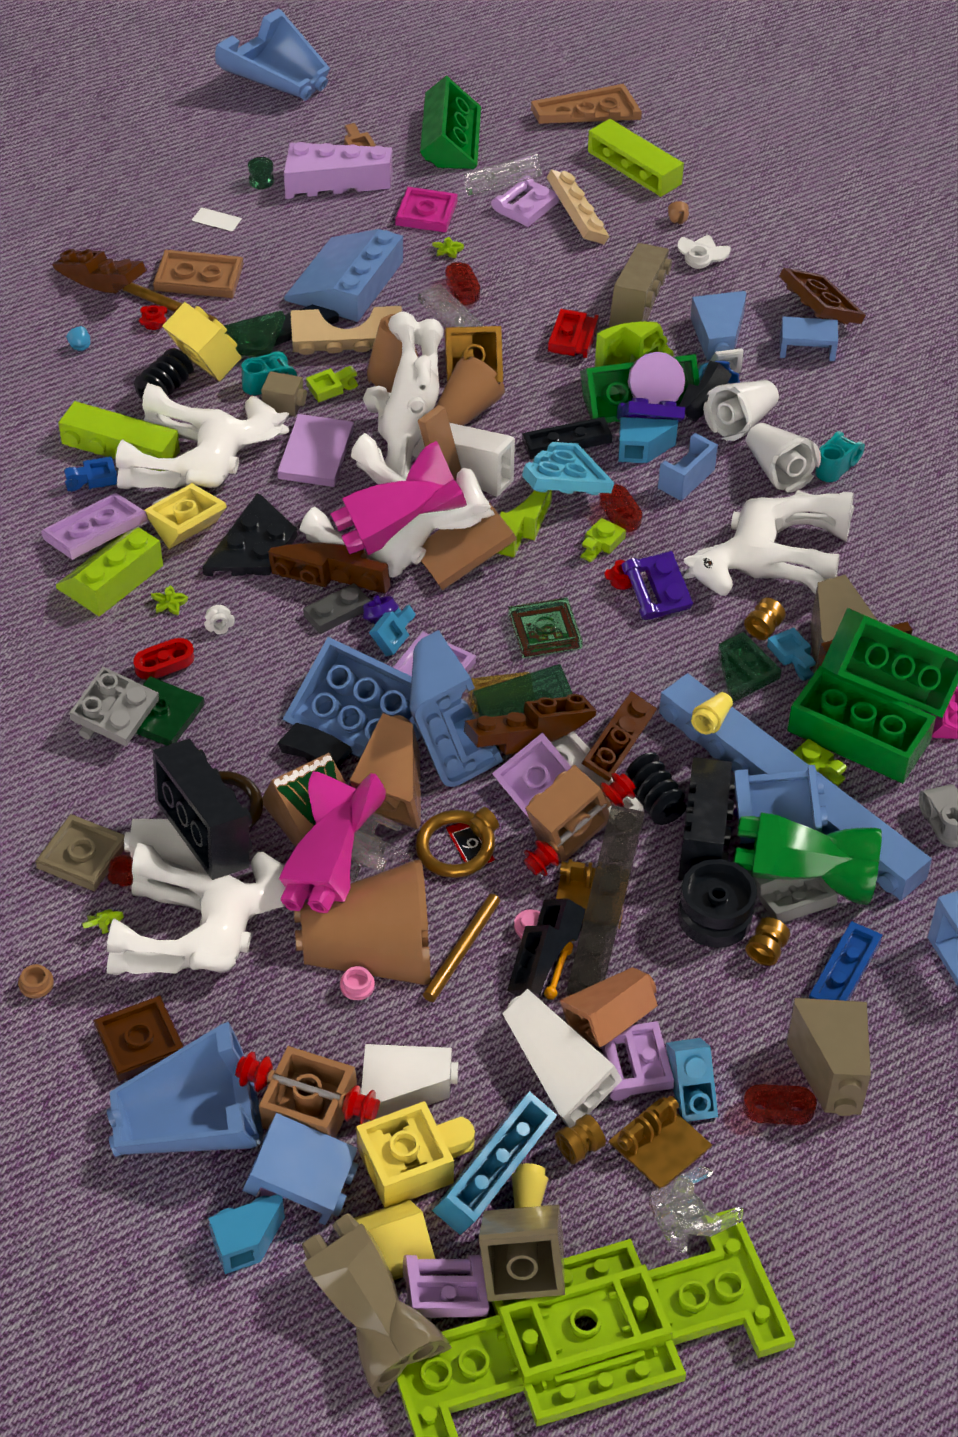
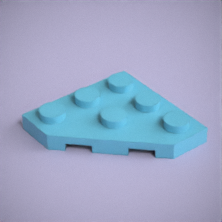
[522,442,614,495]

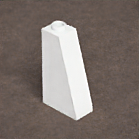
[412,423,515,497]
[502,989,622,1128]

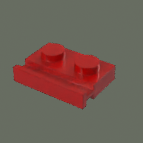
[548,309,599,358]

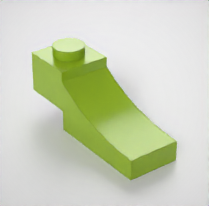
[497,490,552,558]

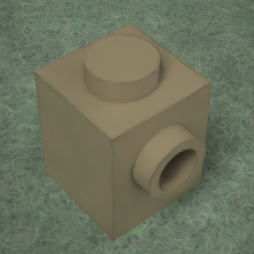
[261,371,307,417]

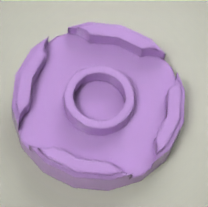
[628,352,685,404]

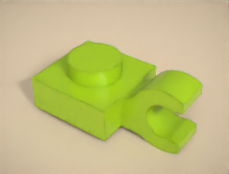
[306,366,358,403]
[580,518,626,562]
[793,739,847,787]

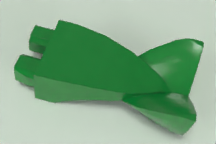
[733,812,882,905]

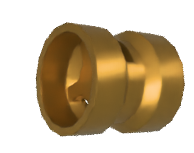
[744,597,786,640]
[745,917,791,966]
[555,1114,606,1164]

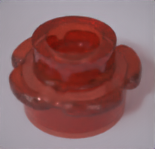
[107,855,133,887]

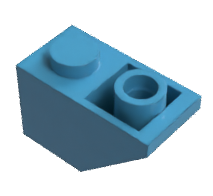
[618,417,678,463]
[666,1038,718,1122]
[208,1194,285,1274]

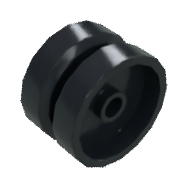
[678,859,757,948]

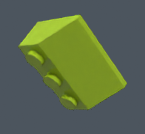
[56,527,163,617]

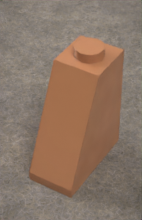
[560,967,658,1047]

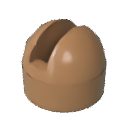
[668,201,689,224]

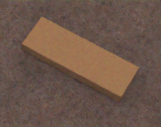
[418,405,461,481]

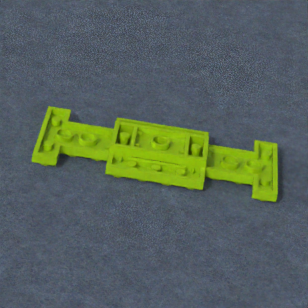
[396,1208,796,1437]

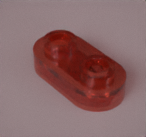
[445,262,480,305]
[599,484,642,532]
[743,1084,817,1125]

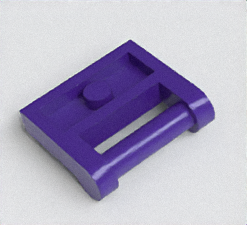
[617,398,685,422]
[621,551,693,620]

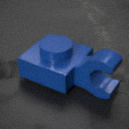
[64,457,117,492]

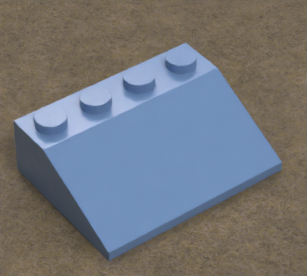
[284,229,403,322]
[282,637,421,758]

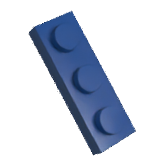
[808,921,883,1001]

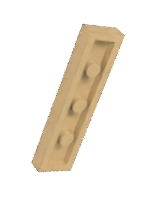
[546,169,609,244]

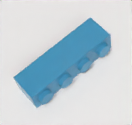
[432,1091,557,1235]

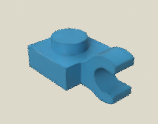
[369,605,416,656]
[767,628,816,681]

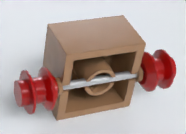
[523,765,636,876]
[235,1046,380,1138]

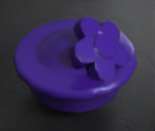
[362,595,399,624]

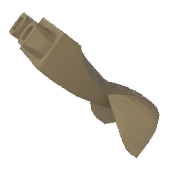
[302,1213,452,1398]

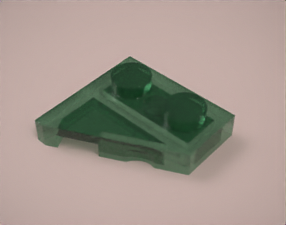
[224,311,285,357]
[718,632,782,703]

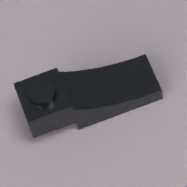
[507,898,586,996]

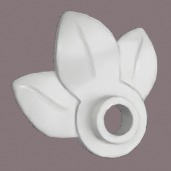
[677,235,731,269]

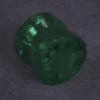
[248,157,274,189]

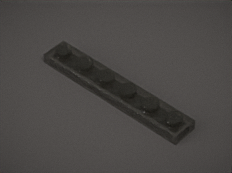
[567,805,645,996]

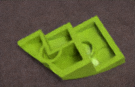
[595,321,674,367]

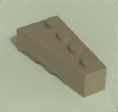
[609,243,672,328]

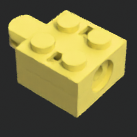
[356,1101,475,1208]

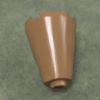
[367,314,418,393]
[436,357,505,426]

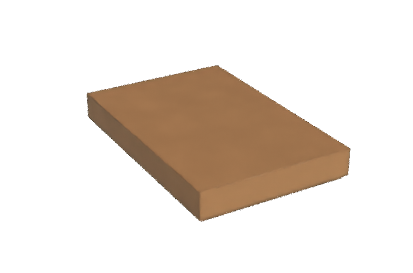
[153,250,244,298]
[421,503,517,590]

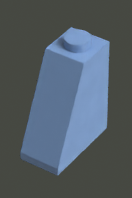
[690,291,747,360]

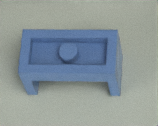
[779,316,838,361]
[658,433,718,501]

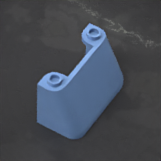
[410,630,503,787]

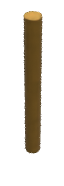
[123,283,217,322]
[423,894,500,1002]

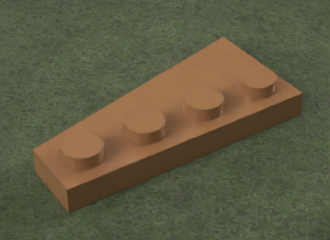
[531,84,642,124]

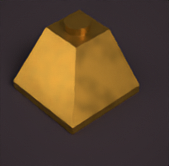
[444,326,503,383]

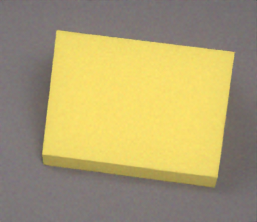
[144,483,227,549]
[354,1200,435,1281]

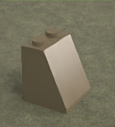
[810,575,877,673]
[787,998,871,1116]
[479,1205,565,1301]

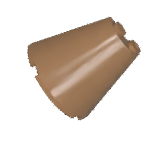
[294,860,431,985]

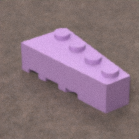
[284,142,393,199]

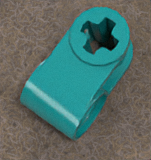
[241,351,297,396]
[815,431,865,482]

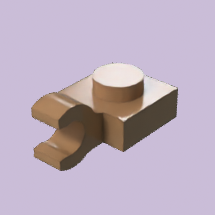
[344,123,376,147]

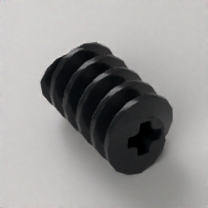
[134,348,194,401]
[625,752,687,825]

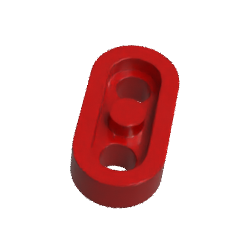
[133,638,195,680]

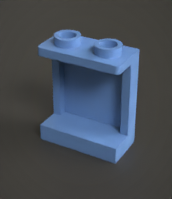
[734,765,828,844]
[242,1113,359,1225]

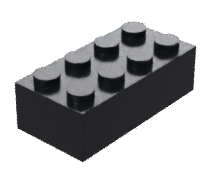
[153,738,253,880]

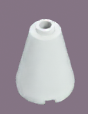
[703,380,779,441]
[746,423,821,492]

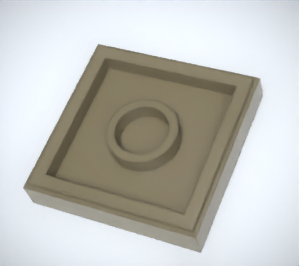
[35,814,125,892]

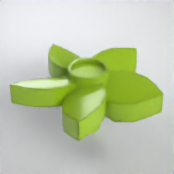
[432,237,464,258]
[151,585,188,615]
[82,909,124,934]

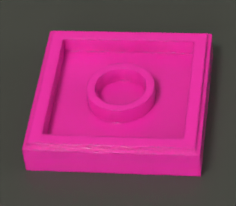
[395,187,458,233]

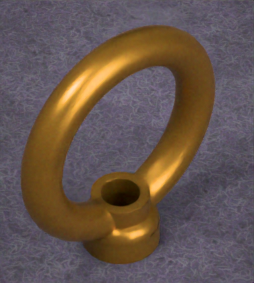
[415,807,499,878]

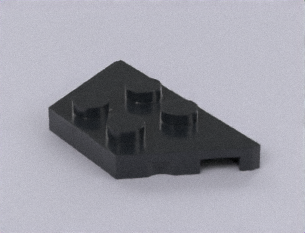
[203,493,297,576]

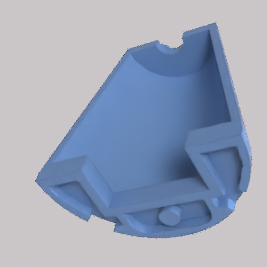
[215,8,330,101]
[107,1022,263,1157]

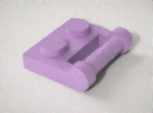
[491,174,559,227]
[598,1021,674,1101]
[403,1255,489,1318]

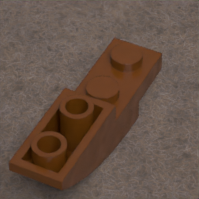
[52,249,147,294]
[268,543,391,594]
[581,691,657,782]
[464,694,597,755]

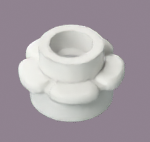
[204,605,235,634]

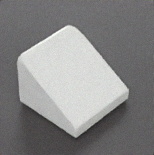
[710,348,744,373]

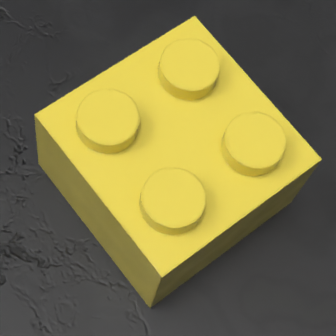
[162,302,242,382]

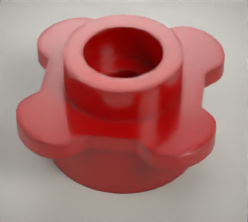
[139,305,167,330]
[604,560,641,590]

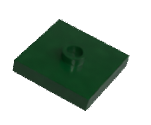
[136,676,205,746]

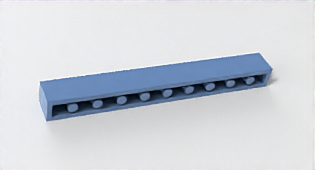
[659,673,932,901]

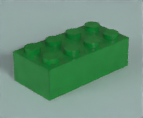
[821,608,958,718]
[787,666,936,784]

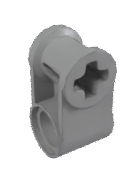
[918,784,958,848]

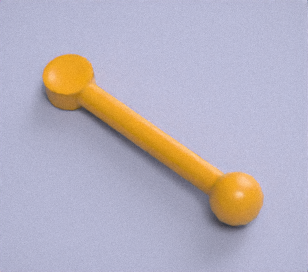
[544,942,573,1000]

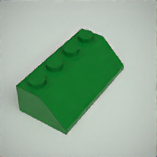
[420,75,481,169]
[580,354,700,423]

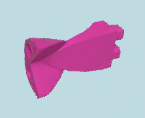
[330,441,467,555]
[279,771,386,913]

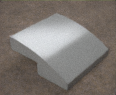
[749,872,837,923]

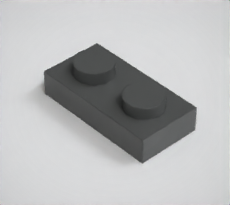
[303,583,371,634]

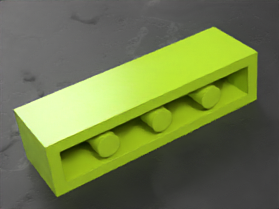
[588,119,684,197]
[58,401,180,471]

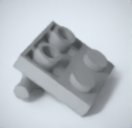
[70,667,159,746]

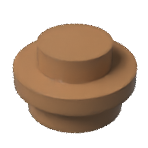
[18,964,54,998]

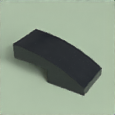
[679,361,732,422]
[278,723,353,768]

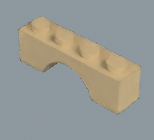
[291,306,402,355]

